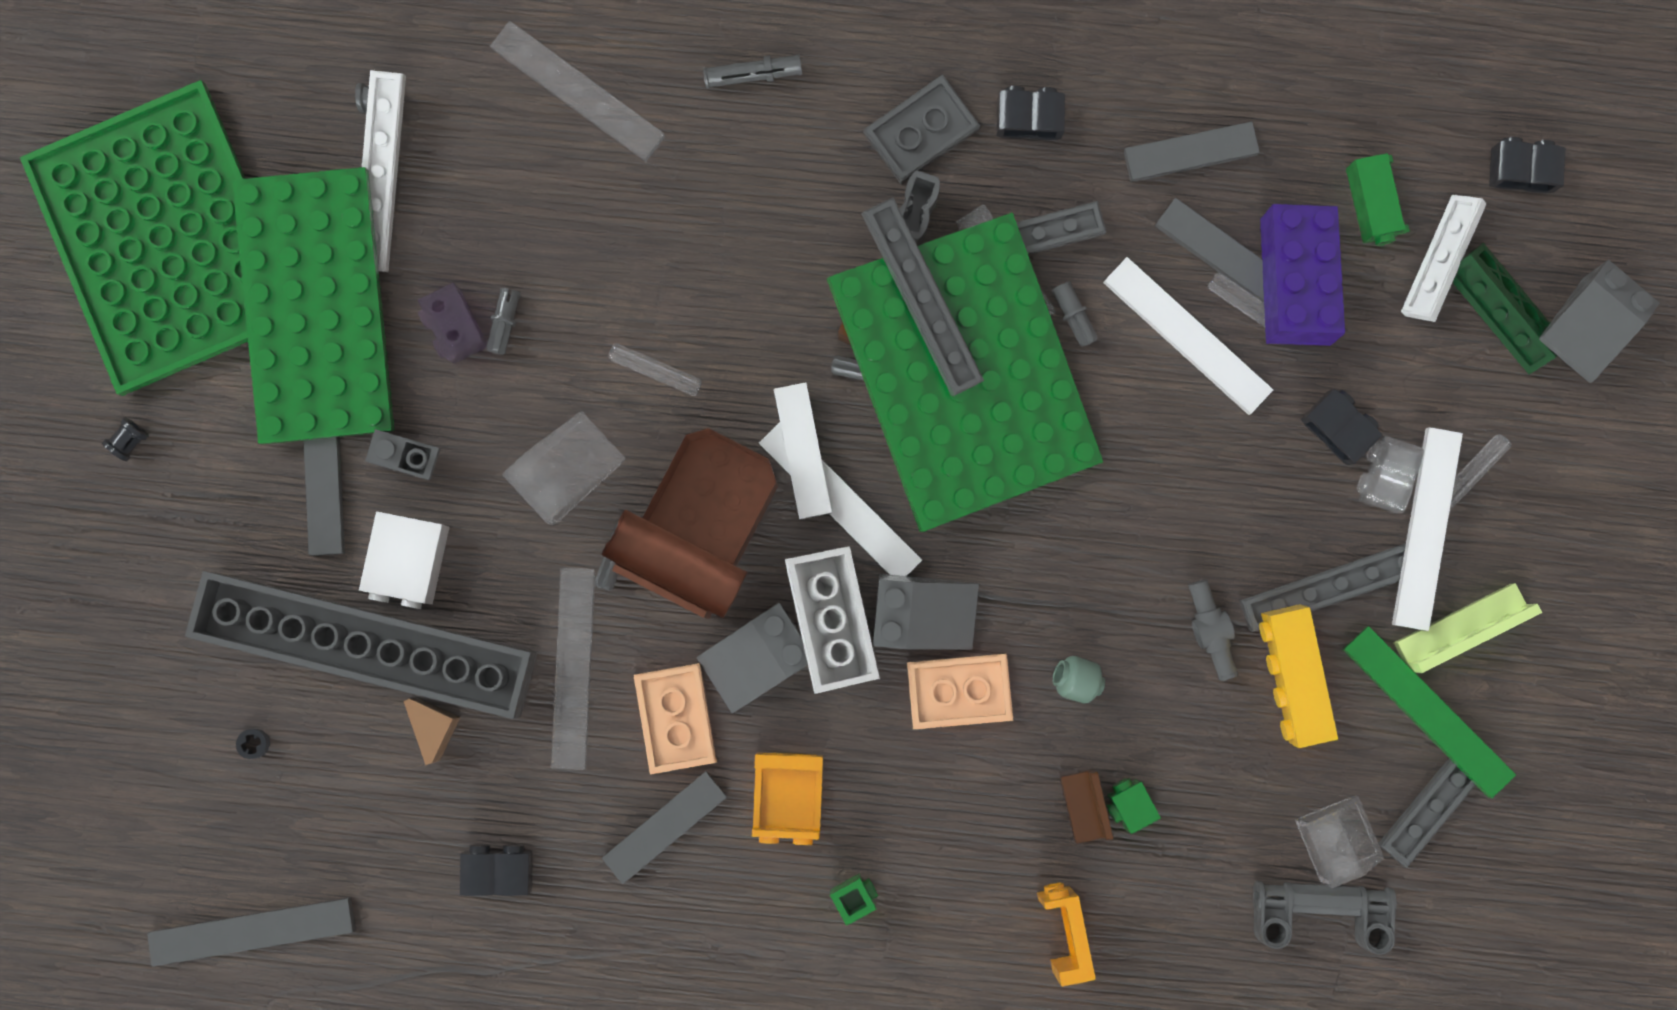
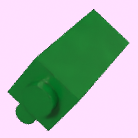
[1346,153,1410,246]

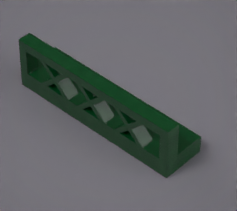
[1452,242,1558,375]

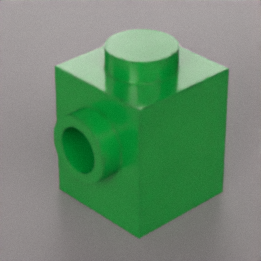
[1106,778,1161,834]
[830,873,879,926]

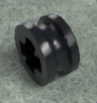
[236,729,270,759]

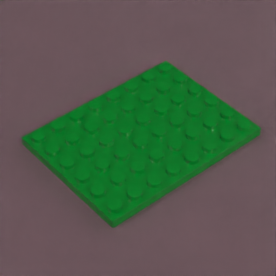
[20,80,248,396]
[827,212,1103,532]

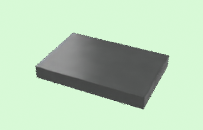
[863,74,980,184]

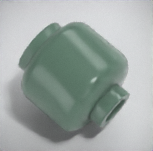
[1052,655,1105,704]

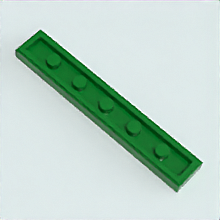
[1342,626,1516,798]

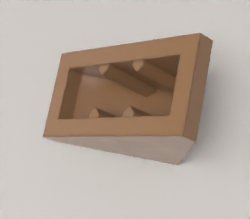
[403,698,460,765]

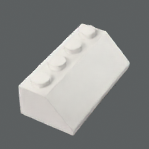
[785,546,880,694]

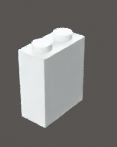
[359,511,449,609]

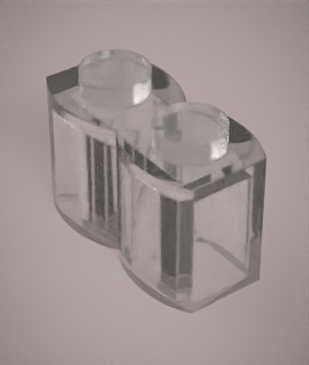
[1357,436,1424,514]

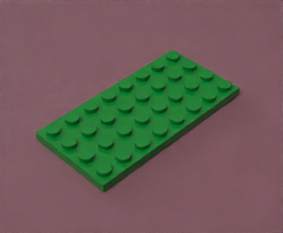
[232,167,395,445]

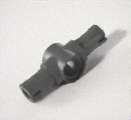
[1188,579,1239,681]

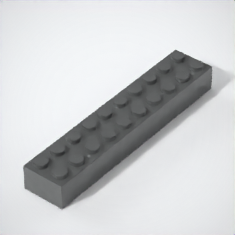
[185,571,538,719]

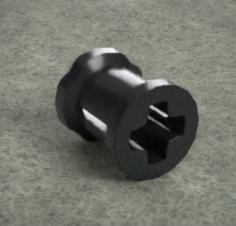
[102,417,149,461]

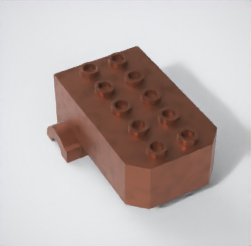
[601,428,778,619]

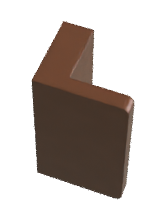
[1059,769,1113,844]

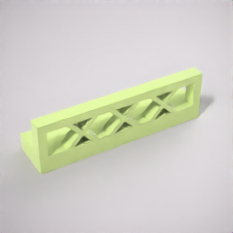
[1393,583,1542,673]

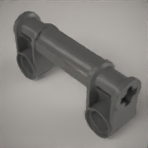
[1253,880,1397,955]

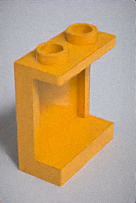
[752,752,823,845]
[1037,883,1096,987]

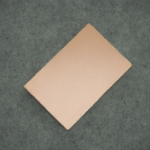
[907,654,1013,730]
[634,663,717,774]

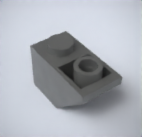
[365,429,440,481]

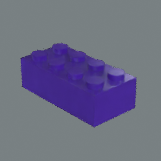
[1260,204,1345,346]

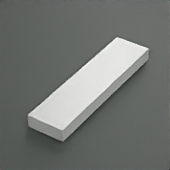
[1401,195,1486,322]
[774,382,832,519]

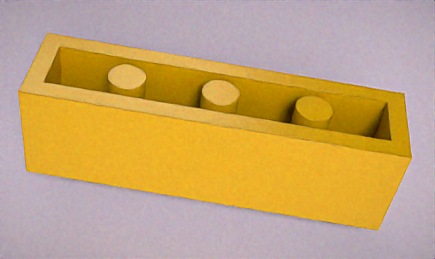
[1259,604,1338,748]

